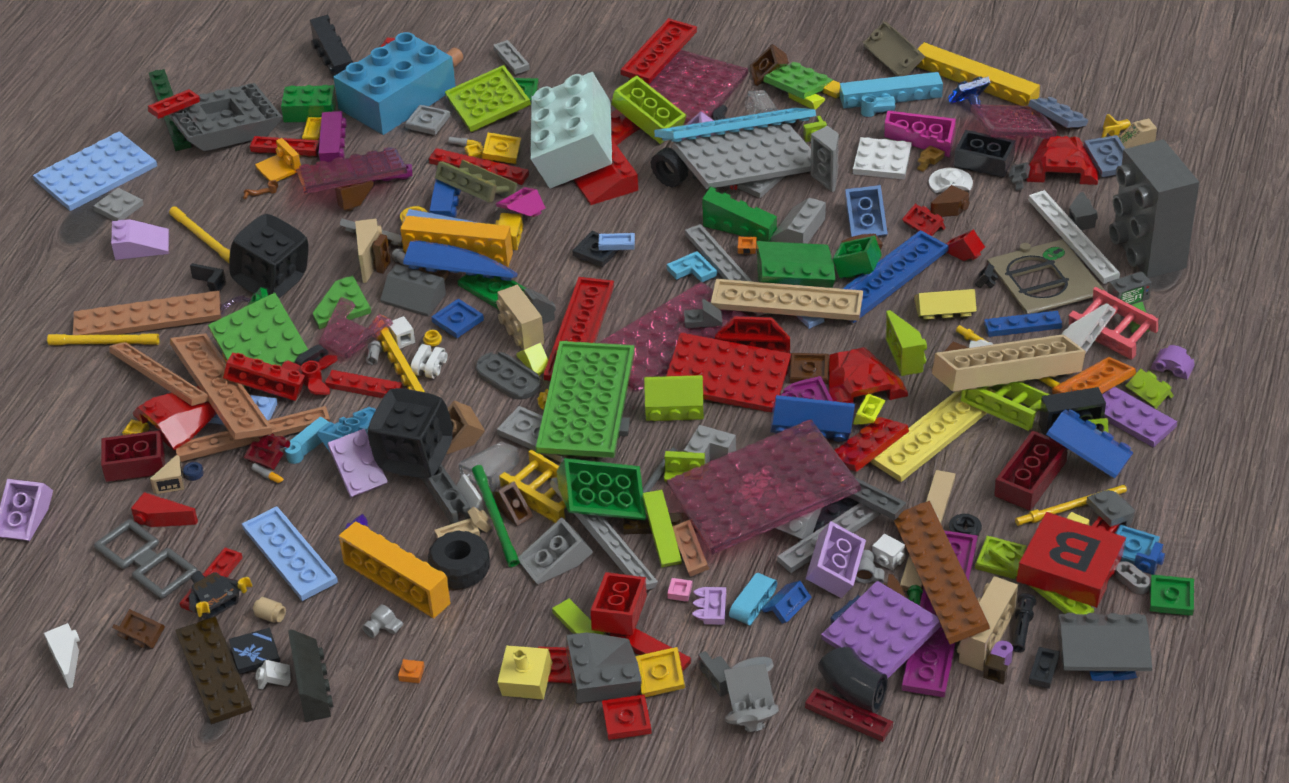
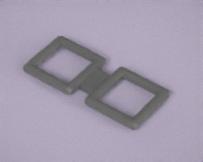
[94,519,198,599]

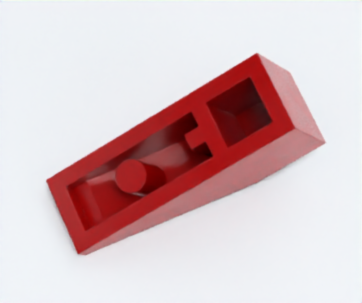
[131,492,198,527]

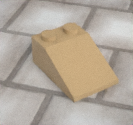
[355,219,382,283]

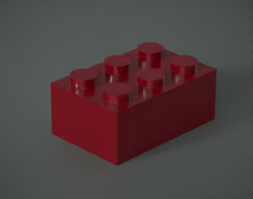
[101,430,165,482]

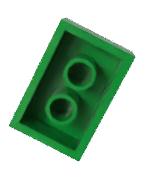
[281,85,337,123]

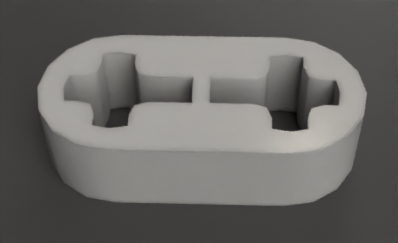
[1115,562,1150,594]

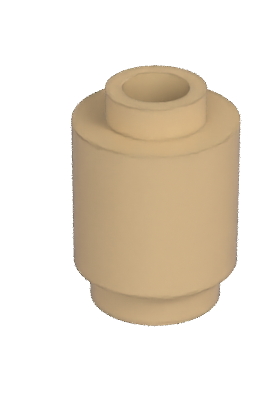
[253,597,286,623]

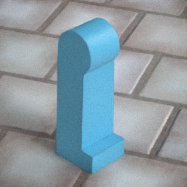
[284,416,329,464]

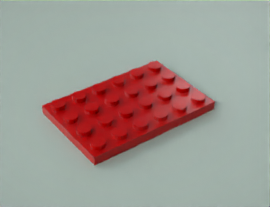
[666,332,791,413]

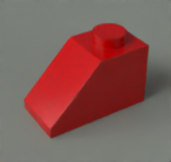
[946,229,985,261]

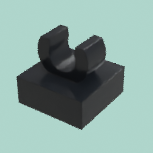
[975,263,998,288]

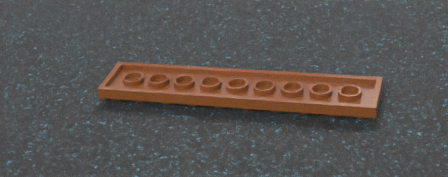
[894,501,990,644]

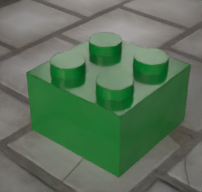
[833,236,882,278]

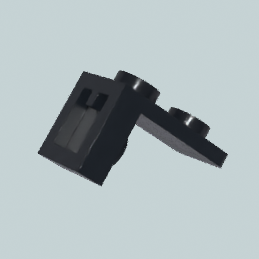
[190,263,226,292]

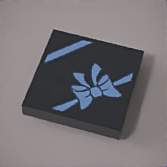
[229,627,280,674]

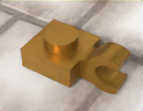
[917,145,945,172]

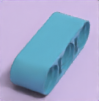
[729,573,777,625]

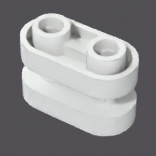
[411,344,448,379]

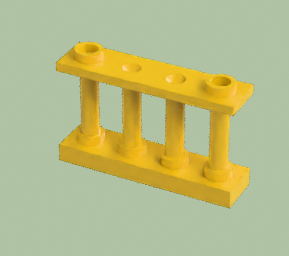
[499,450,566,523]

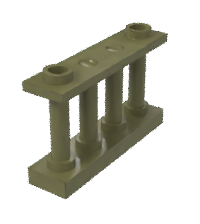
[435,160,517,202]

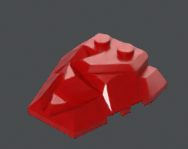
[1027,135,1098,185]
[829,347,908,403]

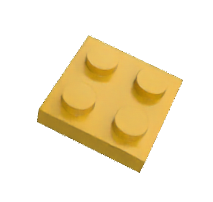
[482,133,521,164]
[635,647,685,697]

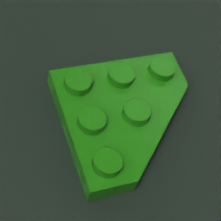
[313,276,371,329]

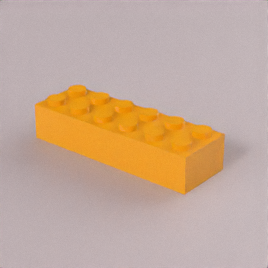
[400,216,513,267]
[339,521,451,619]

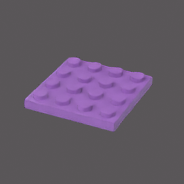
[821,581,941,679]

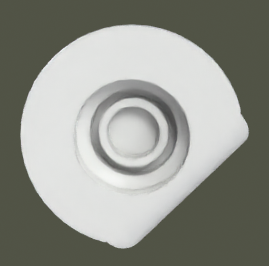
[929,168,973,193]

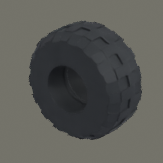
[428,530,490,589]

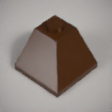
[750,44,789,86]

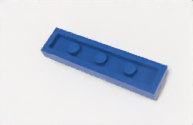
[984,311,1062,337]

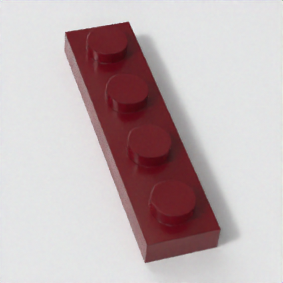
[805,688,893,742]

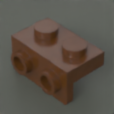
[112,609,165,649]

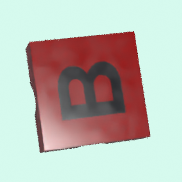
[1016,512,1126,608]

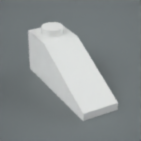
[1062,303,1116,353]
[44,623,80,688]

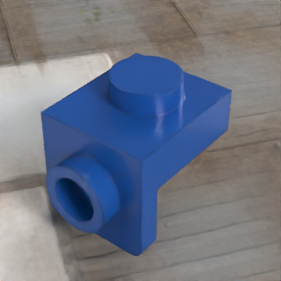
[1134,542,1165,575]

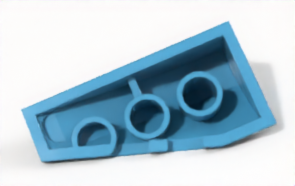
[317,407,376,453]

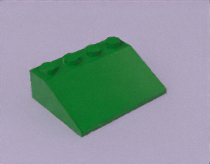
[756,241,835,288]
[556,458,646,520]

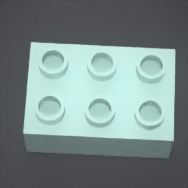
[531,72,612,188]

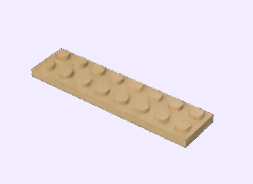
[711,279,863,321]

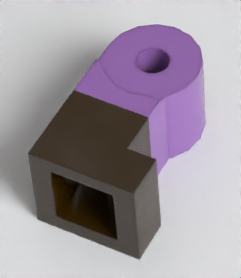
[983,641,1013,684]

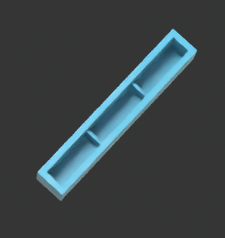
[840,72,943,109]

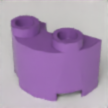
[1150,345,1195,380]

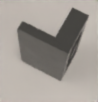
[698,651,731,697]

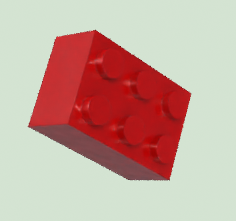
[591,572,647,635]

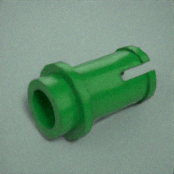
[907,585,923,606]

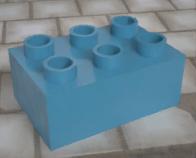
[334,32,456,135]

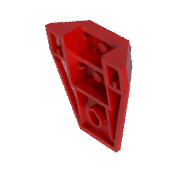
[133,386,217,450]

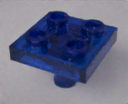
[948,76,991,111]

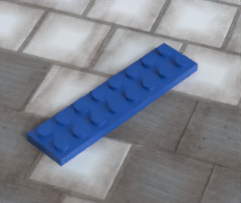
[843,230,949,323]

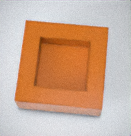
[738,237,757,254]
[398,659,425,683]

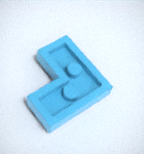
[667,251,717,283]

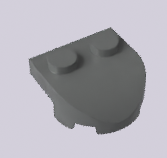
[1086,490,1136,527]

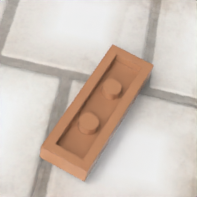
[673,520,709,577]

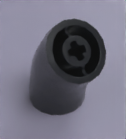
[818,647,888,714]

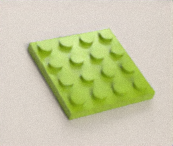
[445,65,531,132]

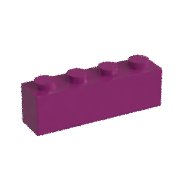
[319,111,347,167]

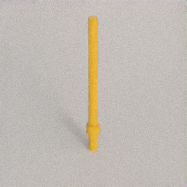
[1015,485,1127,526]

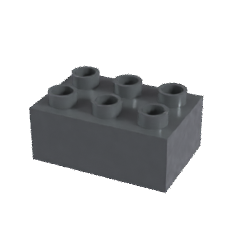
[1109,139,1199,278]

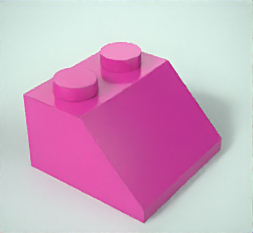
[495,187,545,217]

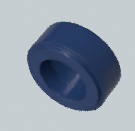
[183,462,204,481]

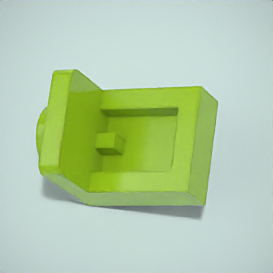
[803,116,827,142]

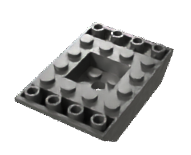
[168,83,282,151]

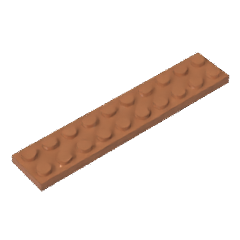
[170,333,272,440]

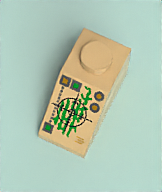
[1119,119,1157,149]

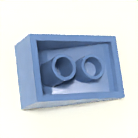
[845,185,888,237]

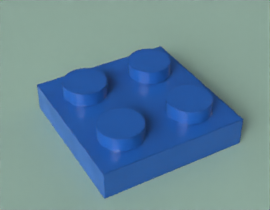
[431,299,484,338]

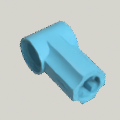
[861,94,895,117]

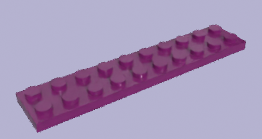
[902,530,978,698]

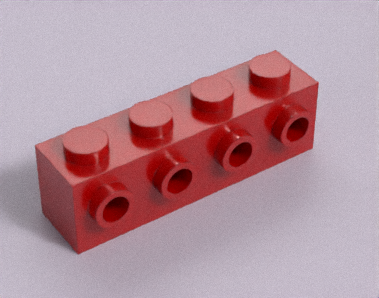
[223,353,305,401]

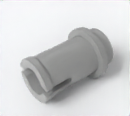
[392,249,409,267]
[366,341,382,365]

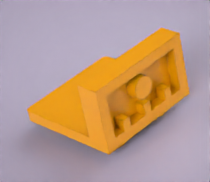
[255,138,302,182]

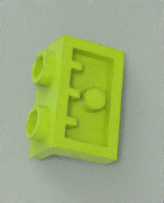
[664,451,706,484]

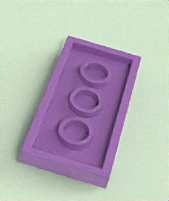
[1102,387,1177,448]

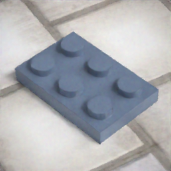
[1028,97,1088,128]
[1084,135,1125,177]

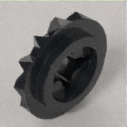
[949,514,982,536]

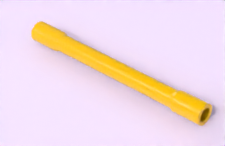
[169,206,230,263]
[47,334,159,345]

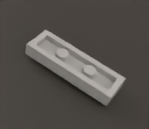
[493,40,530,75]

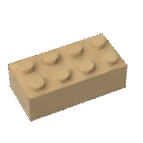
[957,576,1018,671]

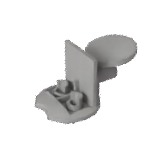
[724,657,779,732]

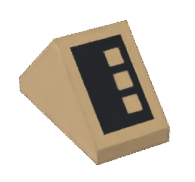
[150,455,184,494]

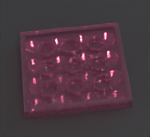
[970,104,1057,139]

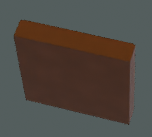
[790,353,829,384]

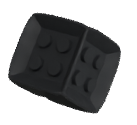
[229,214,309,298]
[368,388,453,478]

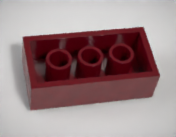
[994,431,1068,511]

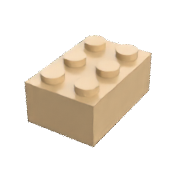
[496,285,544,350]

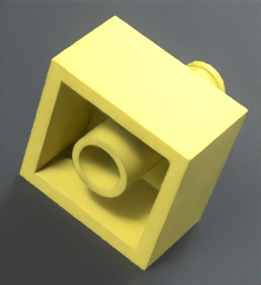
[497,646,552,699]

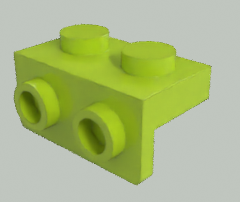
[1126,368,1174,409]

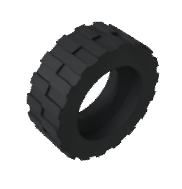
[650,147,689,188]

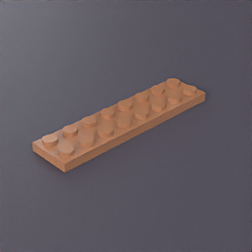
[73,291,221,335]

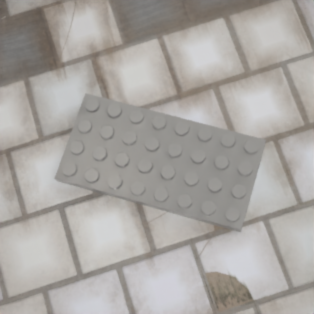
[672,123,811,189]

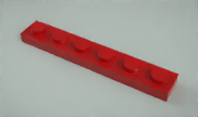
[429,148,529,185]

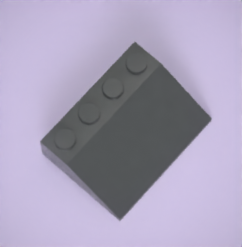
[1057,613,1152,671]

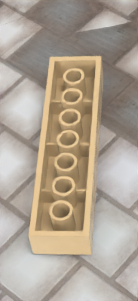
[932,334,1086,392]

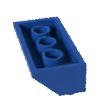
[770,395,855,442]
[1046,409,1134,478]

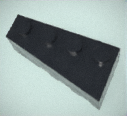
[310,14,353,76]

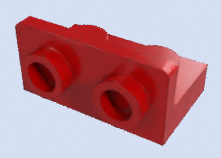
[902,203,946,236]

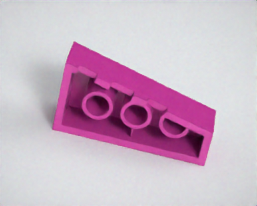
[884,111,956,157]

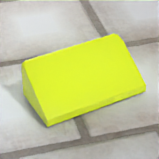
[788,93,825,110]
[853,394,885,425]

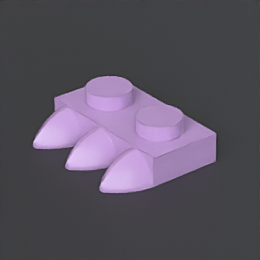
[692,587,726,625]

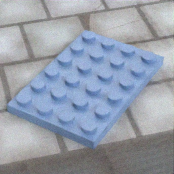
[33,131,157,211]

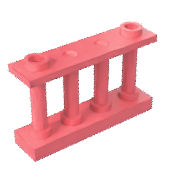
[1069,287,1158,360]

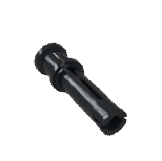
[1012,593,1036,653]

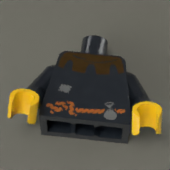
[189,571,253,620]

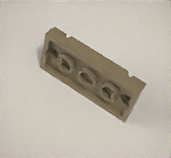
[863,21,925,77]

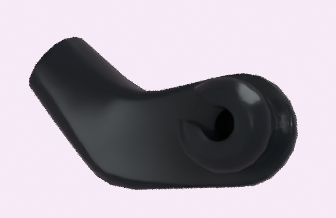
[712,105,728,120]

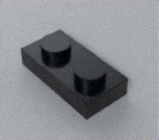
[1029,647,1060,689]

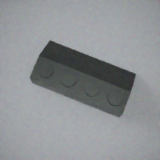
[288,630,334,722]

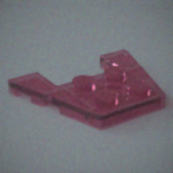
[319,296,393,359]

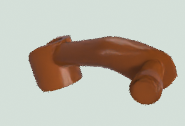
[243,180,278,199]

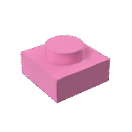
[667,578,692,602]

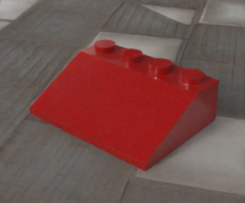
[573,138,639,205]

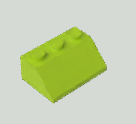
[644,375,704,421]

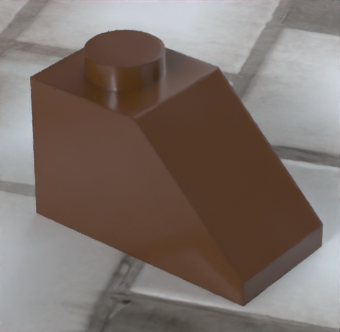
[335,177,374,211]
[930,185,970,217]
[492,481,533,526]

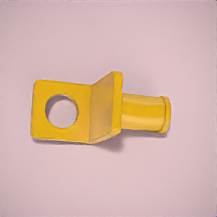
[1101,114,1131,138]

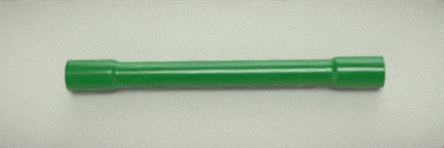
[472,465,520,567]

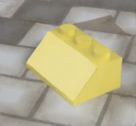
[914,289,976,320]

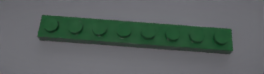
[149,69,192,152]

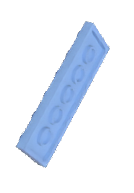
[242,506,338,601]

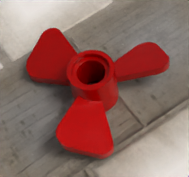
[282,355,338,395]

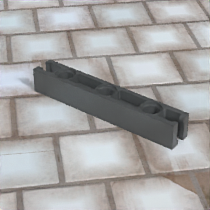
[421,464,471,524]

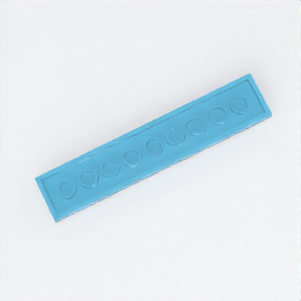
[654,108,816,142]

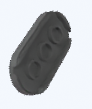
[476,352,541,399]

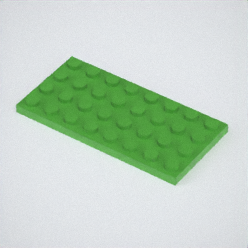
[536,341,635,458]

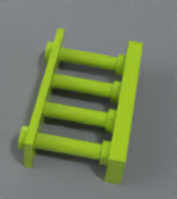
[960,381,1050,431]

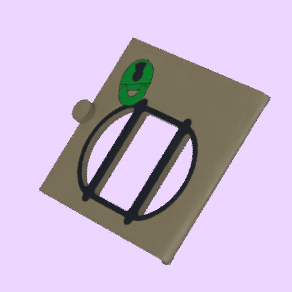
[987,239,1104,315]

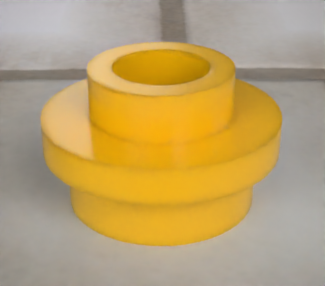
[423,330,442,347]

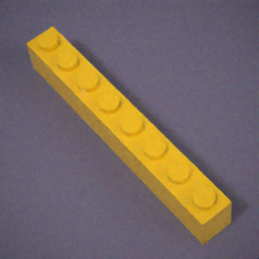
[916,42,1040,109]

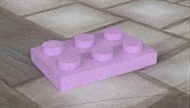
[327,429,388,498]

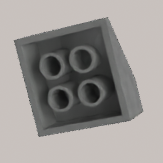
[566,632,642,703]

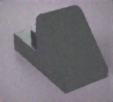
[684,299,722,328]

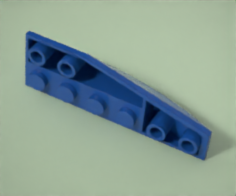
[403,240,518,281]

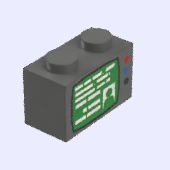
[1108,271,1152,305]

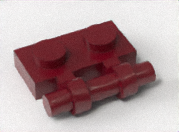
[243,433,291,470]

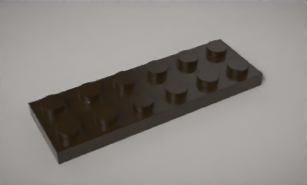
[175,616,253,725]

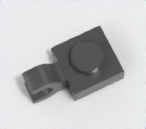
[1009,162,1030,191]

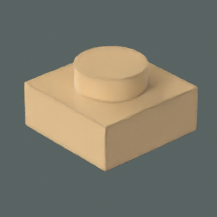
[468,506,492,533]

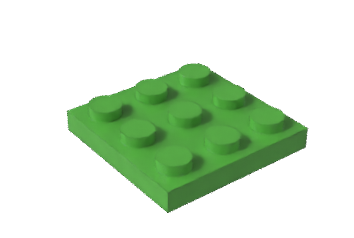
[764,62,833,99]

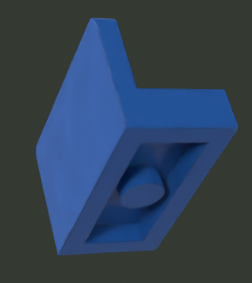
[762,581,812,624]

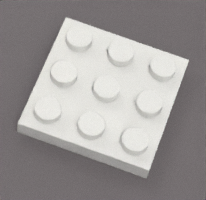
[853,137,912,179]

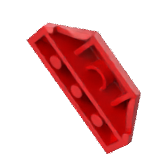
[715,316,790,353]

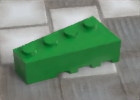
[702,186,777,242]

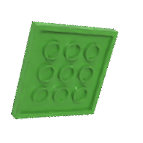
[208,293,308,389]

